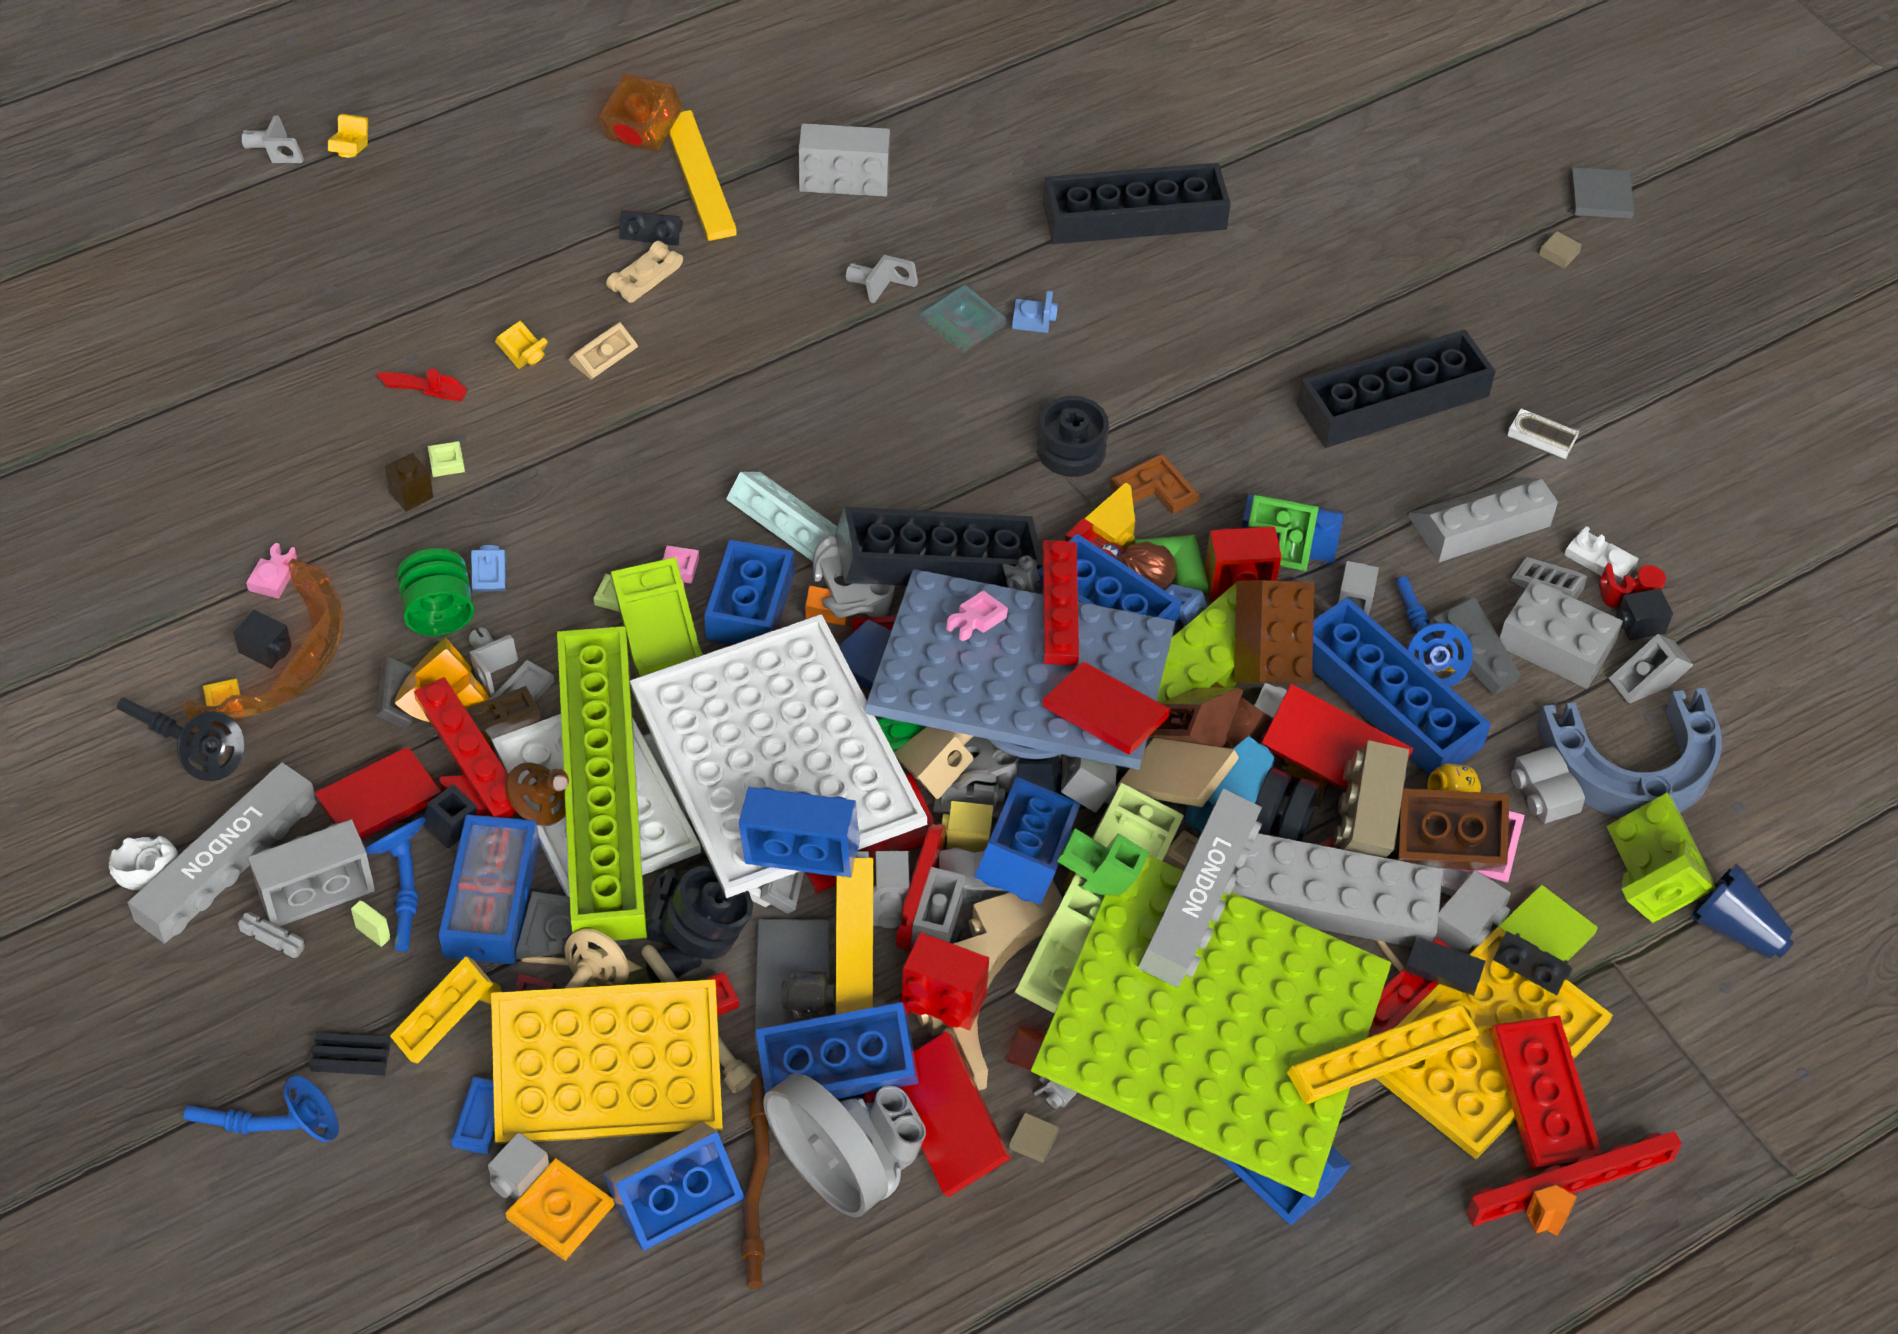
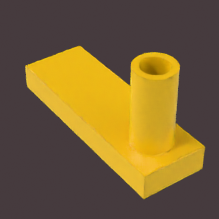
[390,956,502,1064]

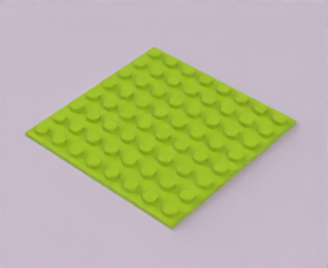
[1031,855,1392,1198]

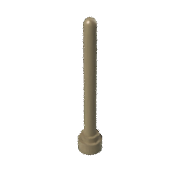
[642,945,757,1093]

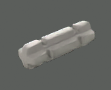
[238,912,305,958]

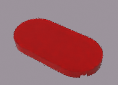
[896,822,946,951]

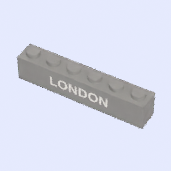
[128,762,317,944]
[1138,789,1262,988]

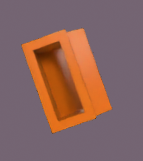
[805,585,848,626]
[1526,1185,1577,1236]

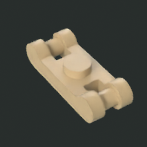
[606,241,683,303]

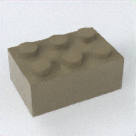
[1332,740,1409,858]

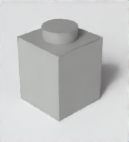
[1338,561,1379,616]
[488,1132,549,1201]

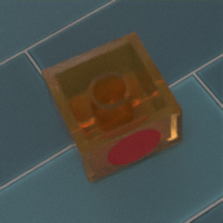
[598,73,683,152]

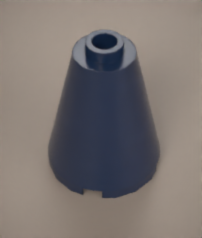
[1690,863,1794,959]

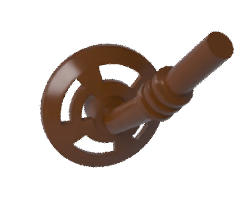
[505,762,569,826]

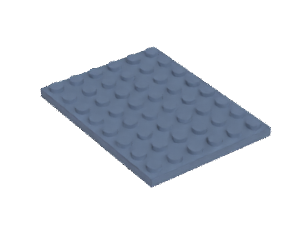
[866,570,1175,770]

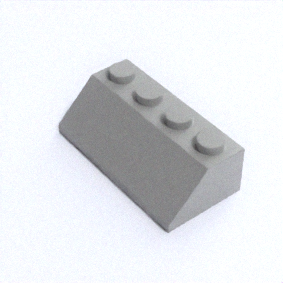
[1408,477,1558,562]

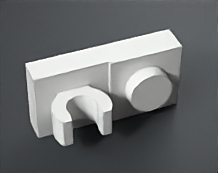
[1565,526,1639,586]

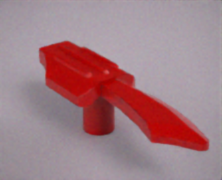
[376,369,467,402]

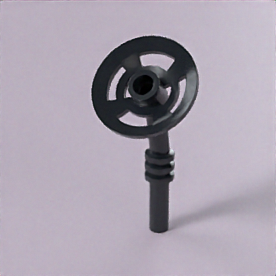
[117,697,245,781]

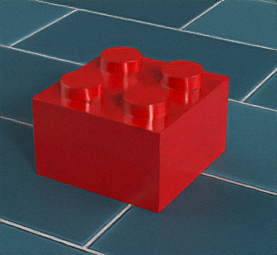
[1204,526,1282,602]
[902,932,990,1031]

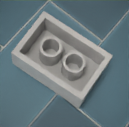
[799,124,890,197]
[1499,579,1623,689]
[248,819,375,927]

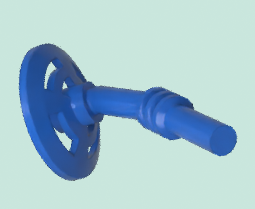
[1396,576,1473,687]
[365,816,426,952]
[184,1076,339,1142]

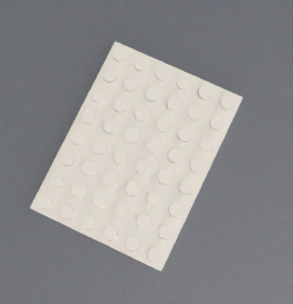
[630,614,927,898]

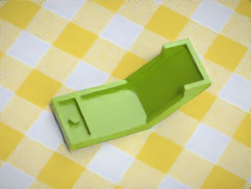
[610,557,703,678]

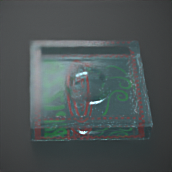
[920,285,1006,354]

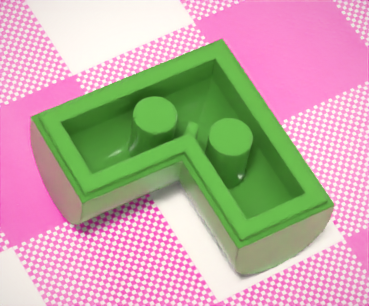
[1248,494,1319,571]
[1133,534,1209,593]

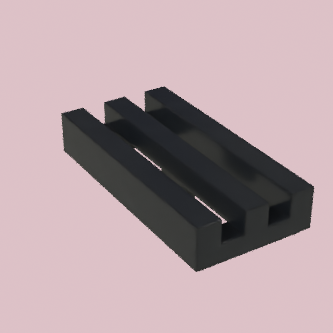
[309,1033,391,1076]

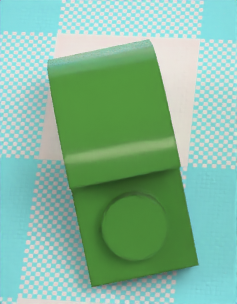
[1057,828,1149,896]

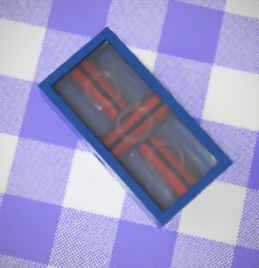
[439,815,540,965]

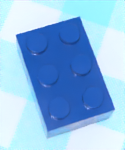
[704,539,794,645]
[739,787,860,878]

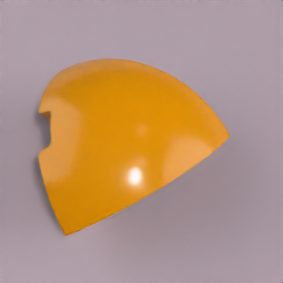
[395,637,490,722]

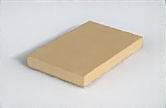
[1117,738,1239,807]

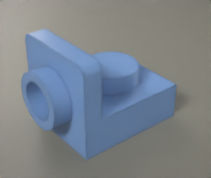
[1012,291,1058,333]
[471,545,507,592]
[1165,584,1208,627]

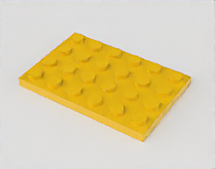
[1376,927,1613,1159]
[491,980,723,1145]

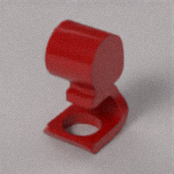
[1599,563,1666,608]

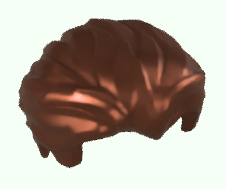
[1117,541,1177,590]

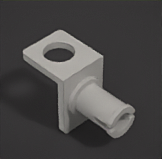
[242,115,304,163]
[846,255,918,303]
[469,627,518,697]

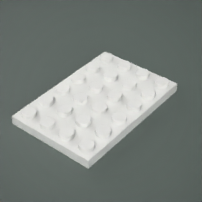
[491,714,701,897]

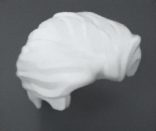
[108,836,178,890]

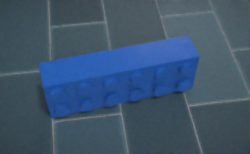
[1312,597,1491,776]

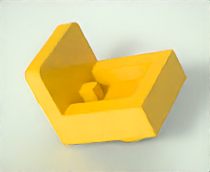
[328,114,368,158]
[495,320,548,369]

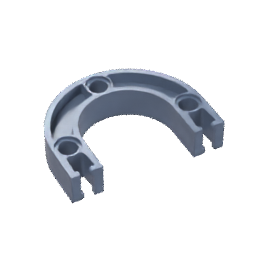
[1537,688,1722,818]

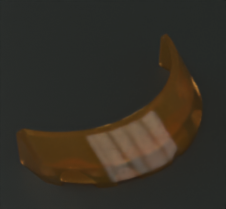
[184,558,343,729]

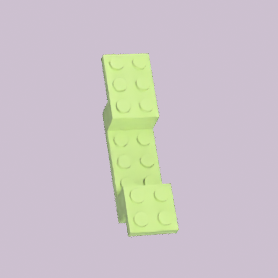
[1015,783,1184,1014]

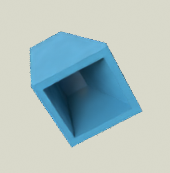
[1185,736,1274,835]

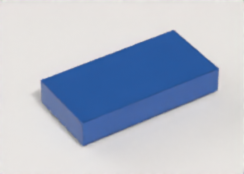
[451,1076,495,1155]

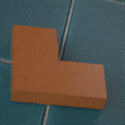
[1110,453,1199,514]

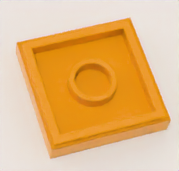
[505,1158,615,1261]

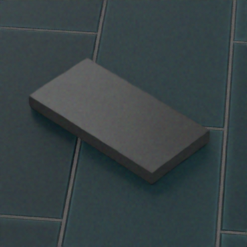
[754,919,830,1051]

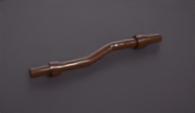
[741,1077,770,1289]

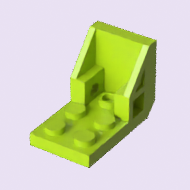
[1607,793,1715,923]

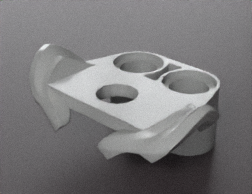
[813,534,895,618]
[953,736,1020,793]
[840,1086,926,1200]

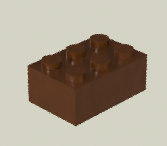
[1234,580,1315,684]
[1397,788,1510,872]

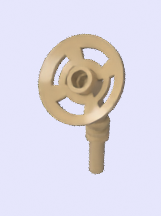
[565,928,629,988]

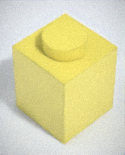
[942,801,993,852]

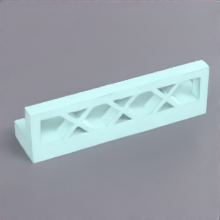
[726,472,837,561]

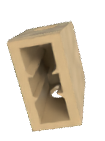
[894,726,974,799]

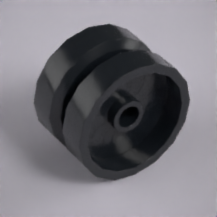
[1038,396,1109,477]
[1256,767,1320,842]
[661,866,753,959]

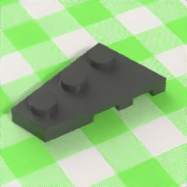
[1428,597,1521,695]
[516,892,632,959]

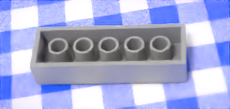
[1231,833,1443,947]

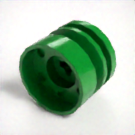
[396,548,474,636]

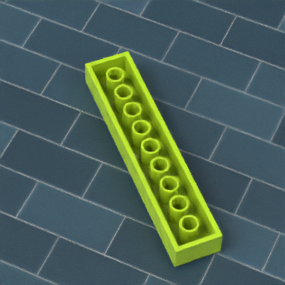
[557,626,647,943]

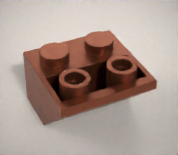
[1150,688,1243,748]

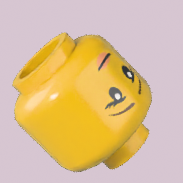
[1427,763,1481,792]

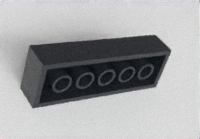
[1043,163,1231,244]
[1297,329,1496,448]
[835,507,1042,588]

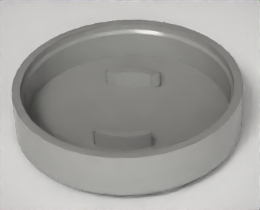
[763,1073,888,1217]

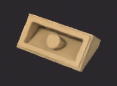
[569,322,639,380]

